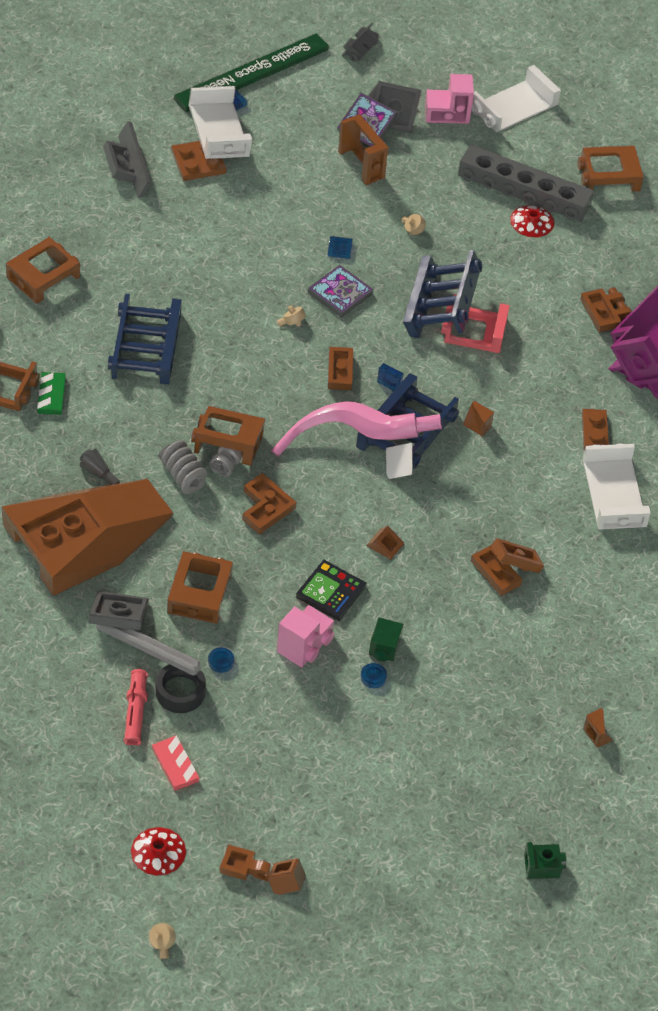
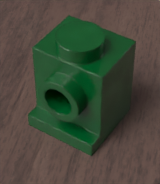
[524,842,567,879]

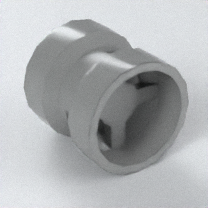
[209,447,242,477]

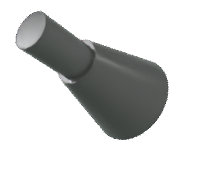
[79,449,120,485]

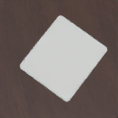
[386,443,412,479]

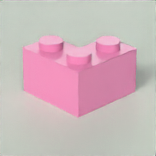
[425,74,474,124]
[277,605,334,668]

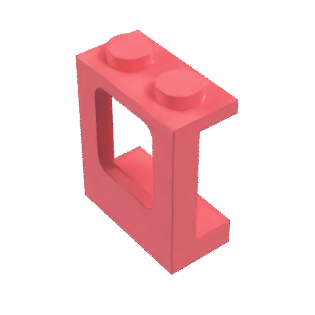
[441,295,509,353]

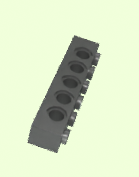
[458,145,594,222]

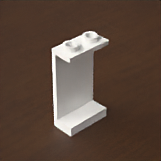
[471,65,561,133]
[189,86,252,159]
[583,444,651,530]

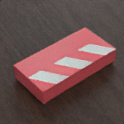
[152,735,199,791]

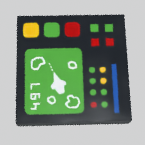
[296,559,367,621]

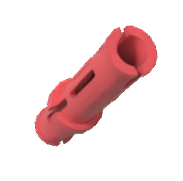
[123,669,148,746]

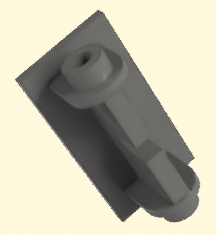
[342,23,379,62]

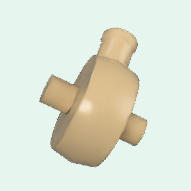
[401,214,426,236]
[277,305,306,327]
[149,923,176,959]

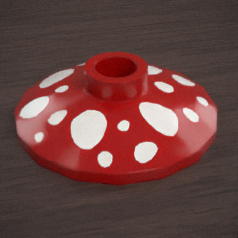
[510,205,555,238]
[131,827,186,876]

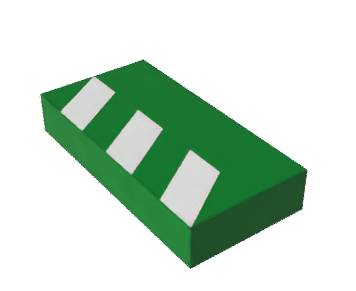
[37,372,66,415]

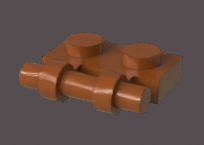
[580,287,632,332]

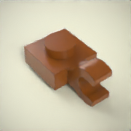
[219,845,271,882]

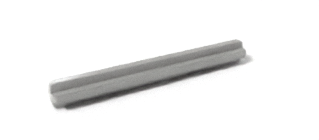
[96,625,201,675]

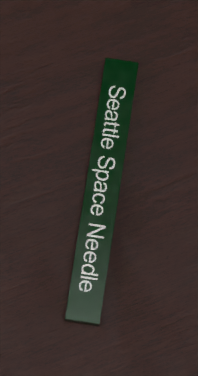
[174,33,329,112]

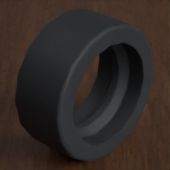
[155,664,206,713]

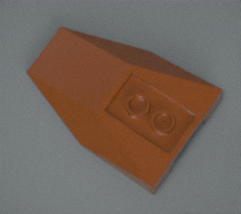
[2,479,173,596]

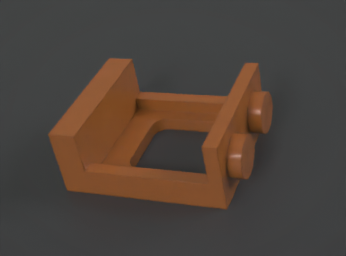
[338,114,388,185]
[577,146,643,191]
[6,237,80,304]
[0,361,40,412]
[191,406,265,466]
[167,551,233,624]

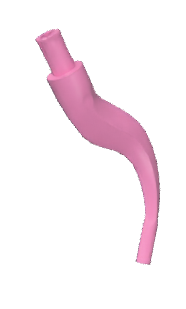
[271,402,442,457]

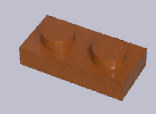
[328,346,353,390]
[582,409,609,450]
[491,538,544,573]
[471,545,522,596]

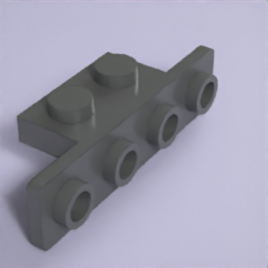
[103,121,151,198]

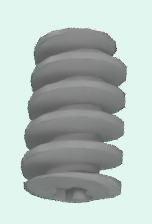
[158,440,207,495]

